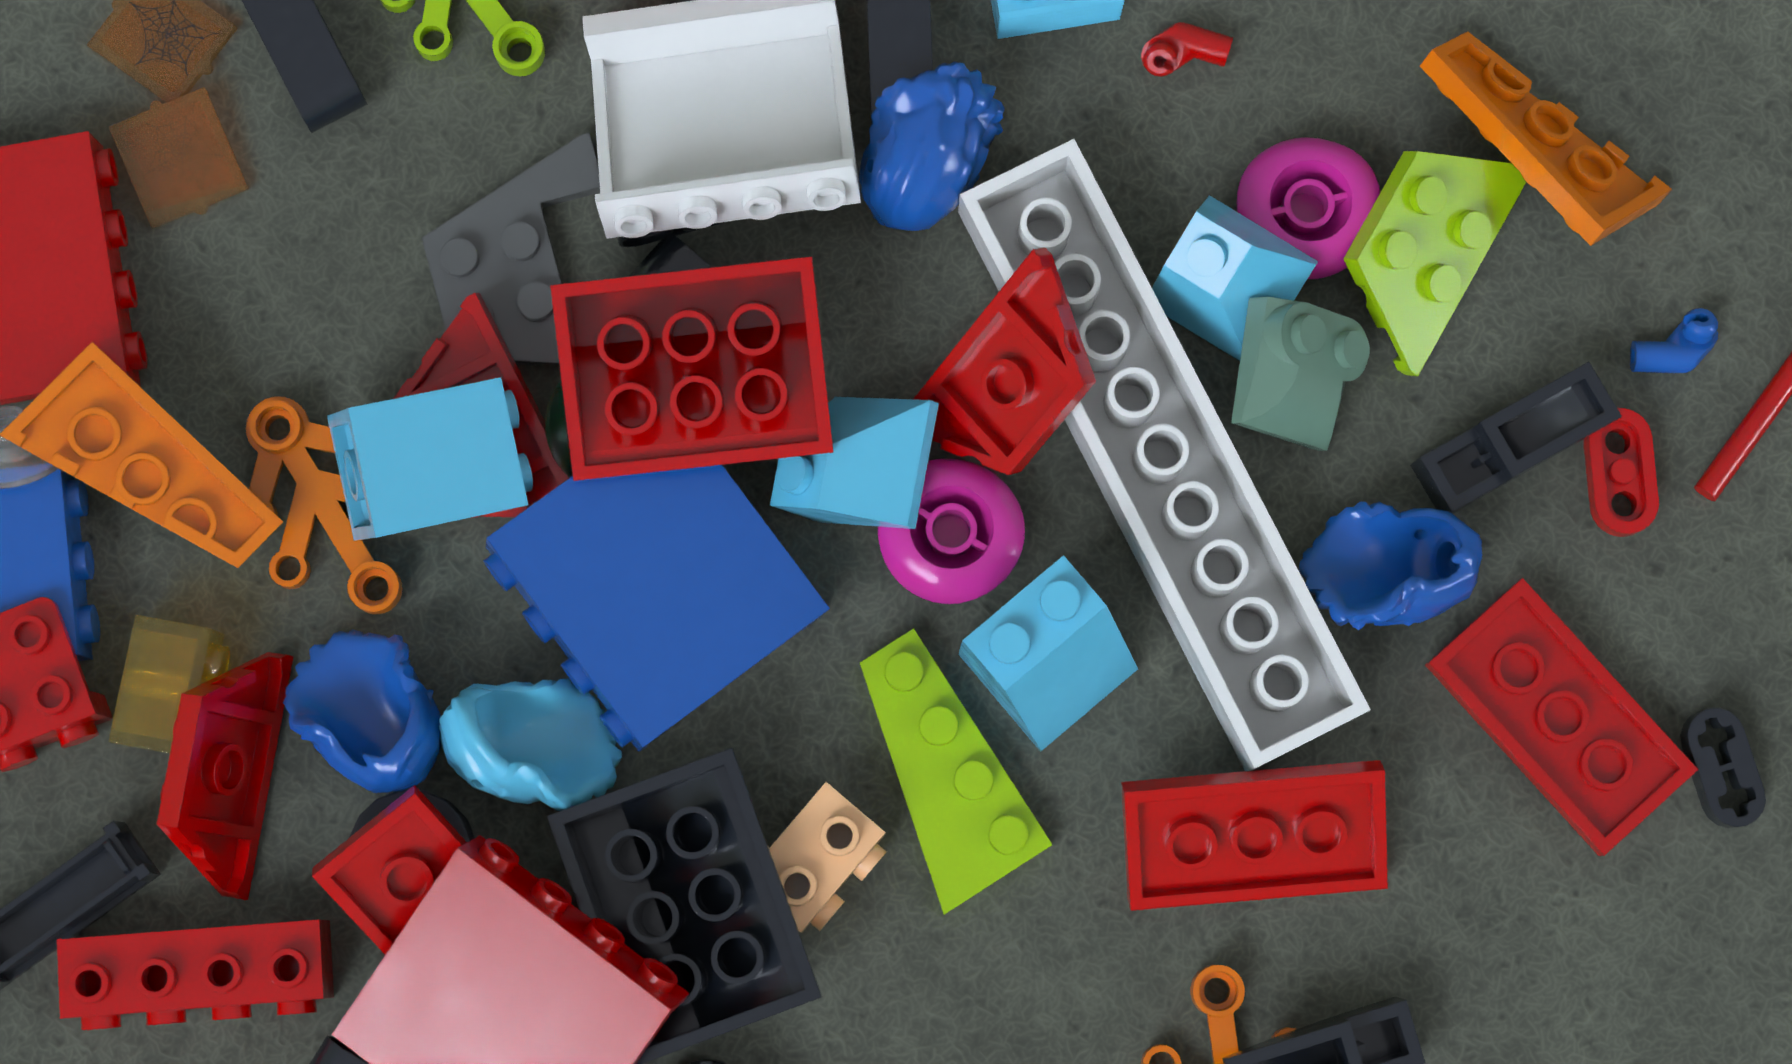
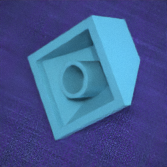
[1152,195,1318,361]
[770,397,939,529]

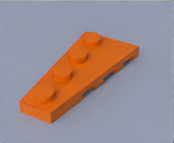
[1420,31,1672,246]
[0,342,283,568]

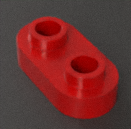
[1583,408,1659,537]

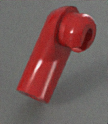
[1141,22,1233,77]

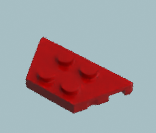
[913,247,1096,475]
[393,293,572,518]
[157,652,294,900]

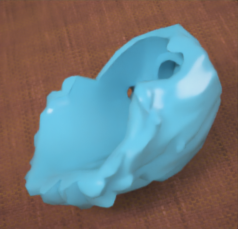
[439,679,622,811]

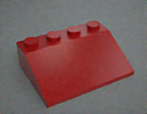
[550,256,833,481]

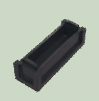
[0,820,161,989]

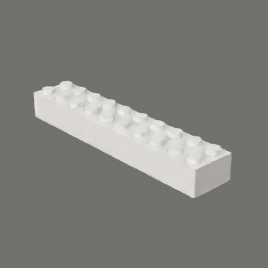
[958,139,1371,771]

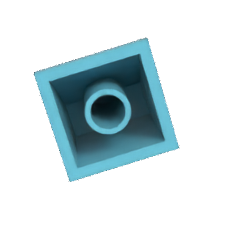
[327,377,533,541]
[958,555,1138,752]

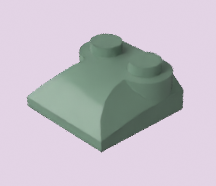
[1231,296,1370,451]

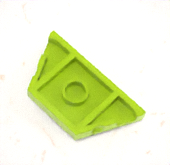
[1343,151,1526,377]

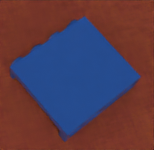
[483,465,830,752]

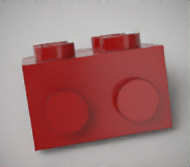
[0,597,113,772]

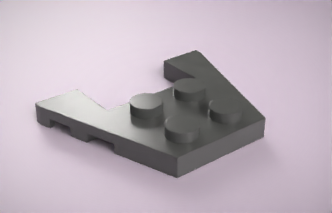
[422,133,600,366]

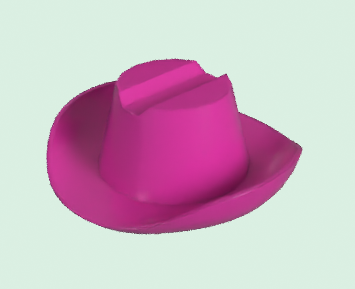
[1237,137,1381,279]
[878,459,1025,604]

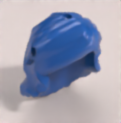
[858,61,1005,231]
[1298,502,1482,630]
[283,629,441,793]

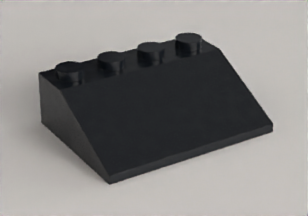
[547,748,823,1064]

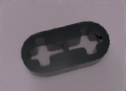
[1680,708,1766,828]

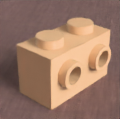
[769,782,887,933]

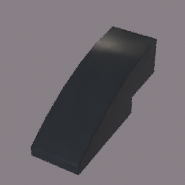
[1410,362,1622,514]
[1222,997,1426,1064]

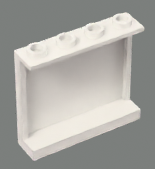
[582,0,861,239]

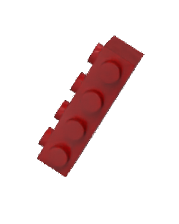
[57,919,334,1030]

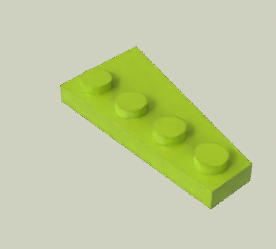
[860,628,1052,915]

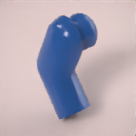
[1630,308,1718,373]

